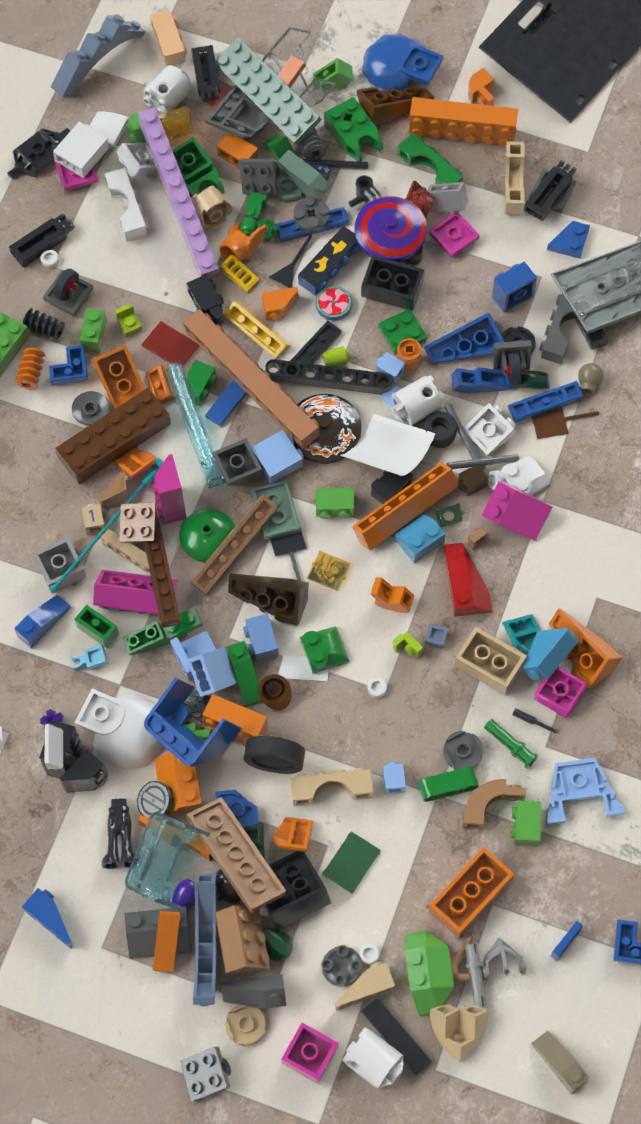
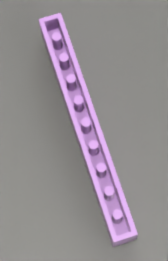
[138,107,218,279]

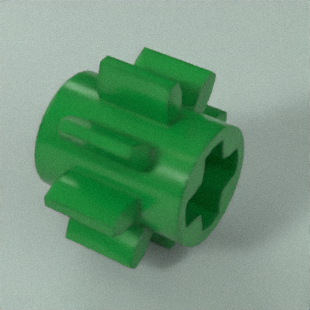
[257,217,279,241]

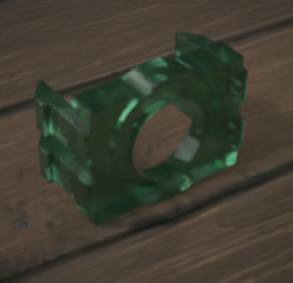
[435,503,464,527]

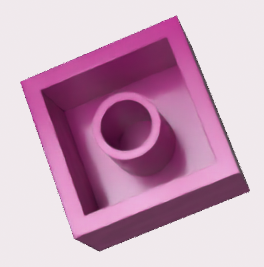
[281,1023,339,1084]

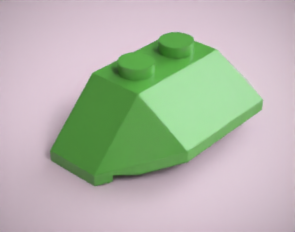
[405,930,455,1016]

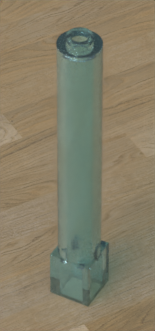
[165,362,226,489]

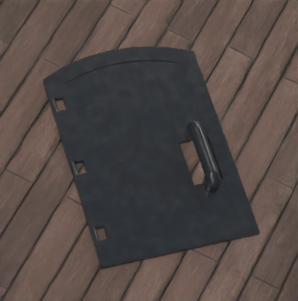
[479,0,641,122]

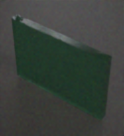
[322,831,381,894]

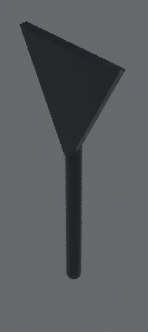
[269,235,312,288]

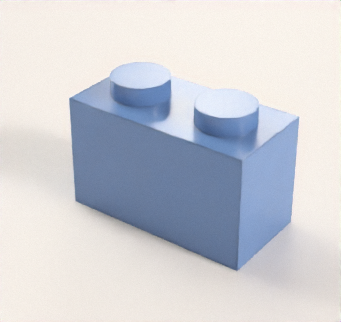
[243,613,279,661]

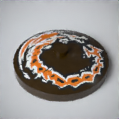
[287,394,362,464]

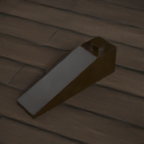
[228,573,309,626]

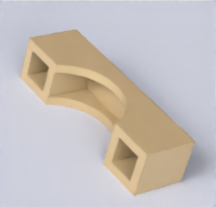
[505,141,524,215]
[291,768,373,806]

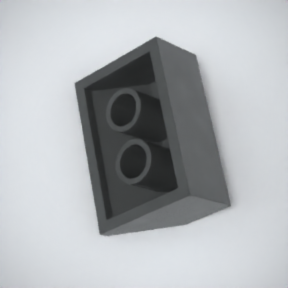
[124,906,191,959]

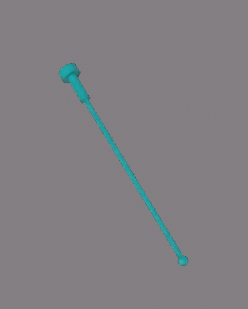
[50,459,164,592]

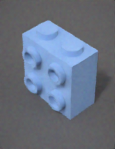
[251,430,304,484]
[187,647,237,697]

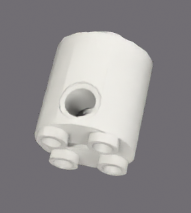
[143,65,193,118]
[391,375,445,426]
[342,1027,404,1090]

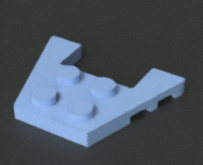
[546,758,625,825]

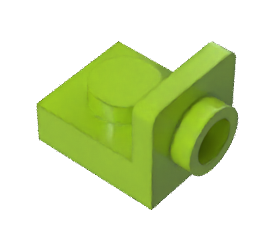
[115,304,142,337]
[393,632,423,659]

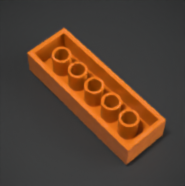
[409,97,518,147]

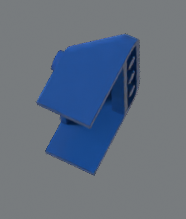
[144,677,242,767]

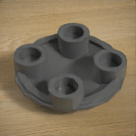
[321,945,363,987]

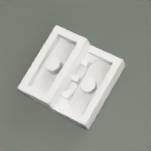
[90,111,129,148]

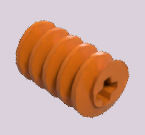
[15,348,46,390]

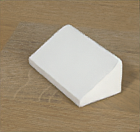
[45,724,63,769]

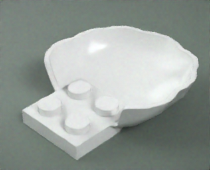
[75,689,164,769]

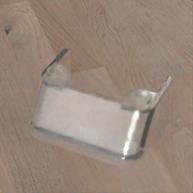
[262,27,336,107]

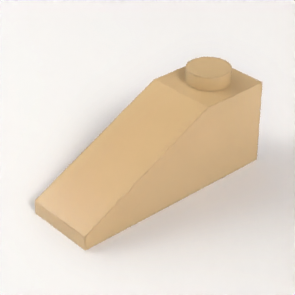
[335,962,395,1011]

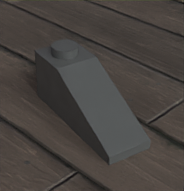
[221,974,286,1008]

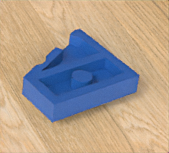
[547,221,590,259]

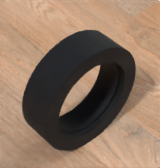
[243,736,306,774]

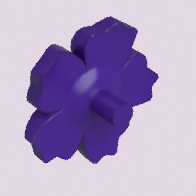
[40,709,64,729]

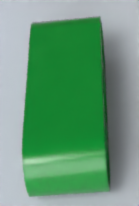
[418,767,479,802]

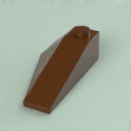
[357,87,434,126]

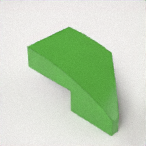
[184,723,213,741]

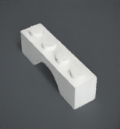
[105,168,149,241]

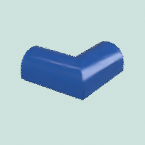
[49,345,88,385]
[613,919,641,965]

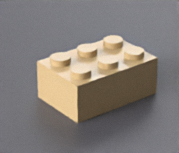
[454,627,526,695]

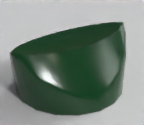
[517,370,550,389]
[263,928,293,961]

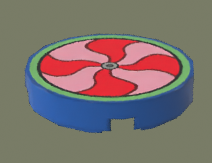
[315,286,352,321]

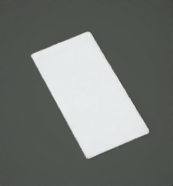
[278,655,328,681]

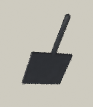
[270,532,306,581]

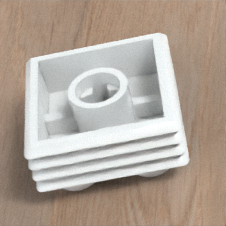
[116,143,159,178]

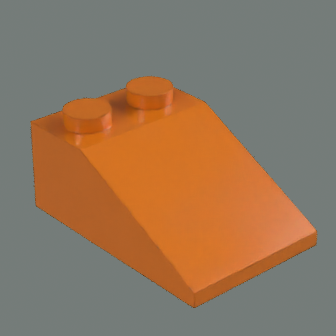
[91,345,145,409]

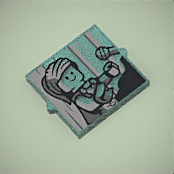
[183,689,211,726]

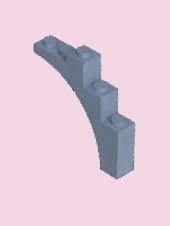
[51,14,146,97]
[193,874,218,1007]

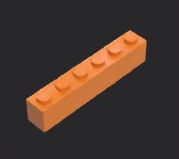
[352,462,459,550]

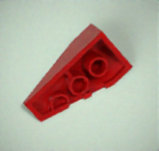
[444,543,492,617]

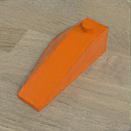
[549,608,622,689]

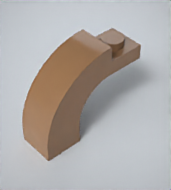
[463,779,526,830]

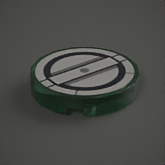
[137,781,174,821]

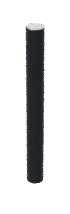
[302,159,368,169]

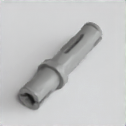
[465,943,487,1007]

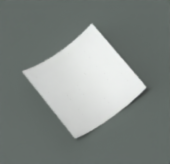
[340,414,435,476]

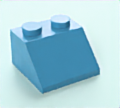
[392,513,445,563]

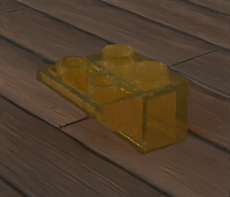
[158,106,193,141]

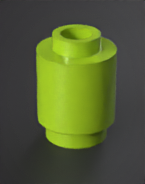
[323,346,351,367]

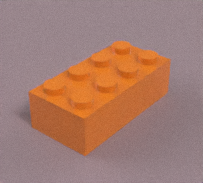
[428,847,514,938]

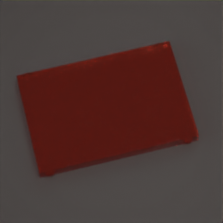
[141,321,199,370]

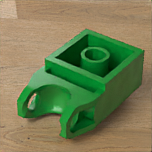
[324,97,383,162]
[172,137,225,198]

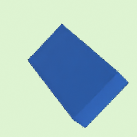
[551,921,583,960]

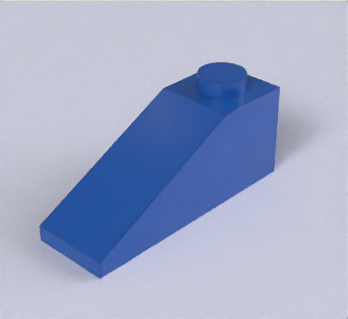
[14,595,71,648]
[22,888,73,949]

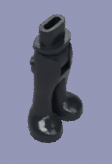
[101,798,140,869]

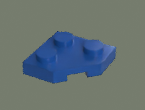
[215,790,259,830]

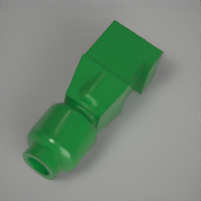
[240,191,267,237]

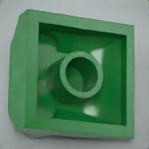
[300,626,349,674]

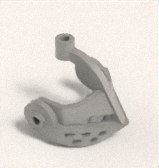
[481,938,526,980]

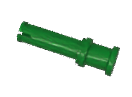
[484,719,538,769]

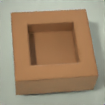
[468,527,488,550]

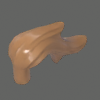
[449,932,473,983]

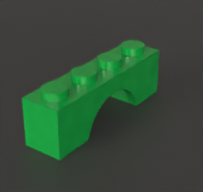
[397,133,463,184]

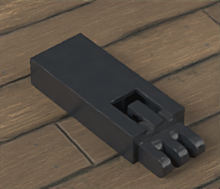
[191,45,221,102]
[524,160,577,221]
[9,214,75,268]

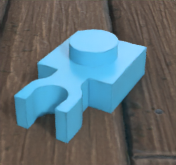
[71,644,108,671]

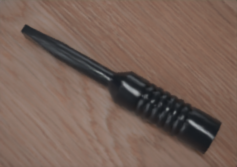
[512,708,557,734]

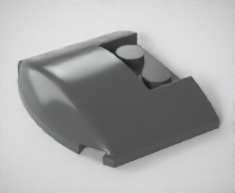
[205,84,271,139]

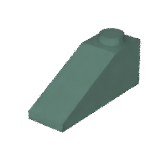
[277,150,332,199]

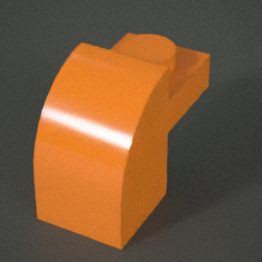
[468,68,495,106]
[370,577,414,612]

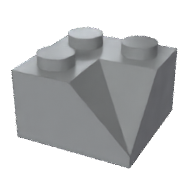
[33,537,87,594]

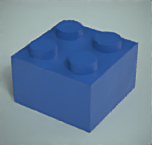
[492,261,537,313]

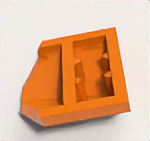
[114,447,156,479]
[272,817,313,852]

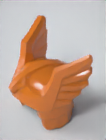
[219,222,267,261]

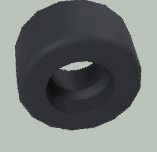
[423,411,457,448]

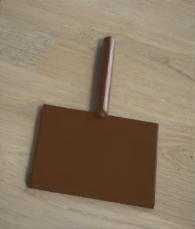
[532,407,599,439]

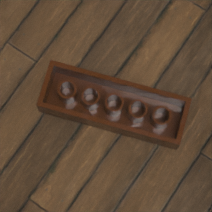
[55,388,171,484]

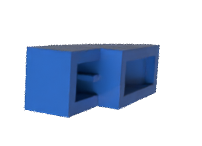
[451,367,512,393]

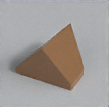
[99,471,129,509]

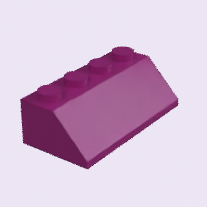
[152,454,187,525]
[93,569,177,616]

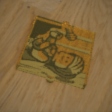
[307,551,350,591]

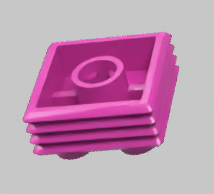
[534,666,587,718]

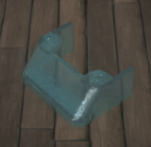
[125,812,210,910]

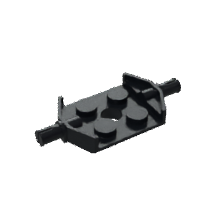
[7,128,70,179]

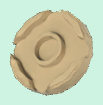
[225,1005,267,1046]

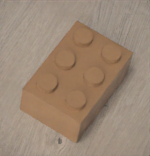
[215,905,270,976]

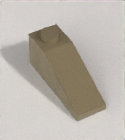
[531,1031,589,1094]

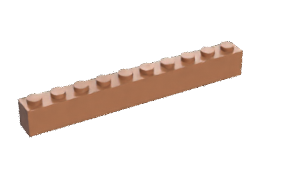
[183,309,320,449]

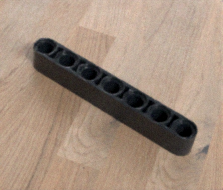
[265,359,393,395]

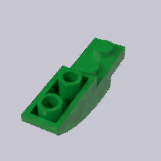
[123,607,203,655]

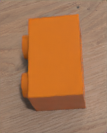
[217,133,258,168]

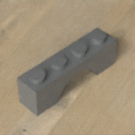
[539,294,577,365]

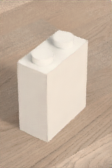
[53,122,109,178]

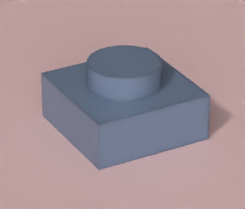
[425,623,448,648]

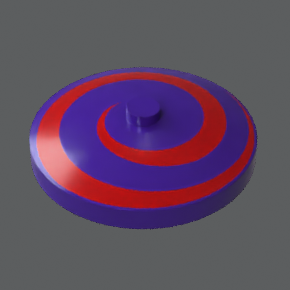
[354,196,427,262]

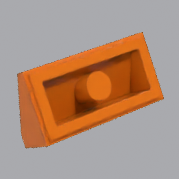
[145,364,177,404]

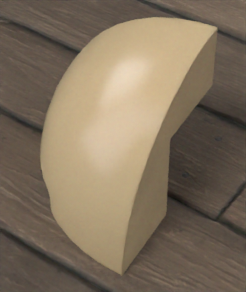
[430,1004,489,1062]

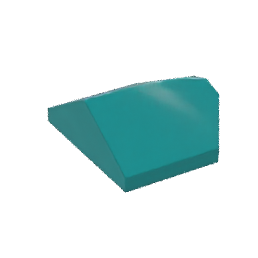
[502,614,541,654]

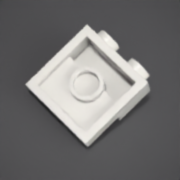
[464,403,517,456]

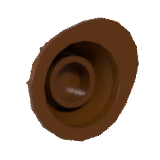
[258,674,292,710]

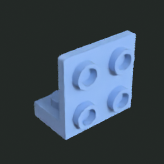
[170,631,216,681]

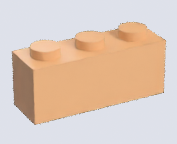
[150,10,187,66]

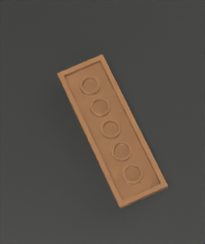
[187,797,286,913]

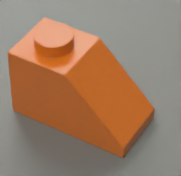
[262,287,299,321]

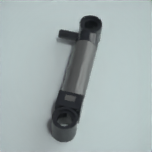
[348,175,423,265]

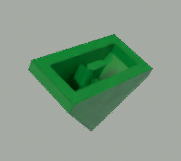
[263,135,296,161]

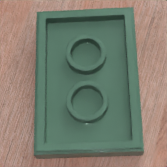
[250,480,302,541]

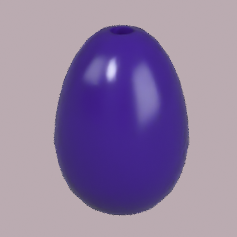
[172,879,195,909]

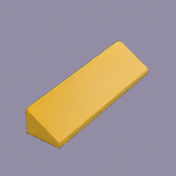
[224,301,291,359]

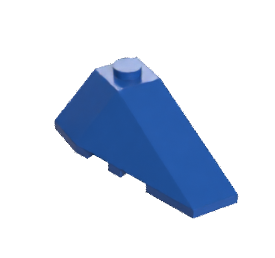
[424,313,504,363]

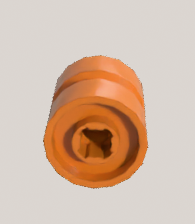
[397,338,421,372]

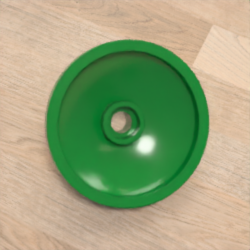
[179,509,235,563]

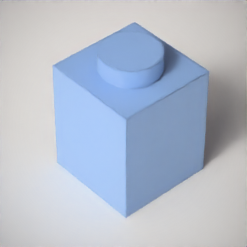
[375,352,405,385]
[383,762,406,794]

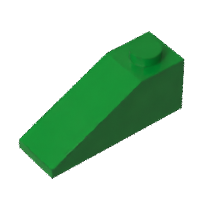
[226,641,262,707]

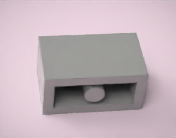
[426,182,468,213]

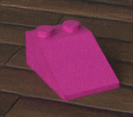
[482,481,553,541]

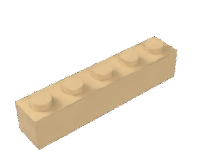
[101,529,150,573]

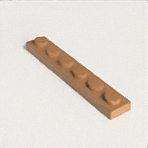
[190,495,277,594]

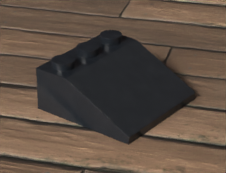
[264,851,332,931]

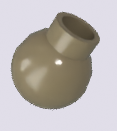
[578,363,604,394]

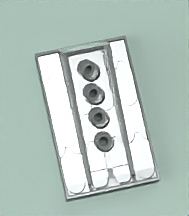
[551,240,641,333]

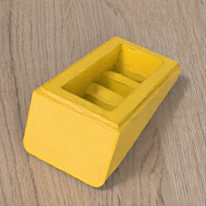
[220,254,259,293]

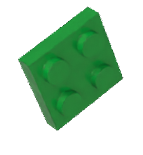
[378,309,427,355]

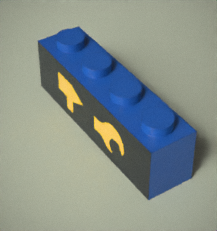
[298,226,360,295]

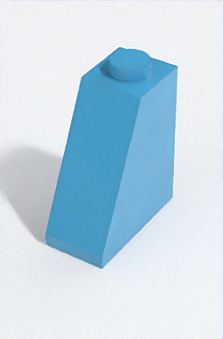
[522,628,579,680]

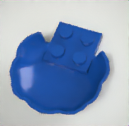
[362,34,444,91]

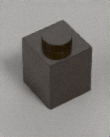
[458,464,488,496]

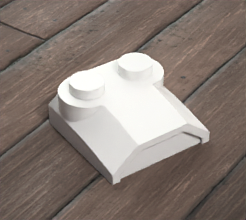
[501,456,550,496]

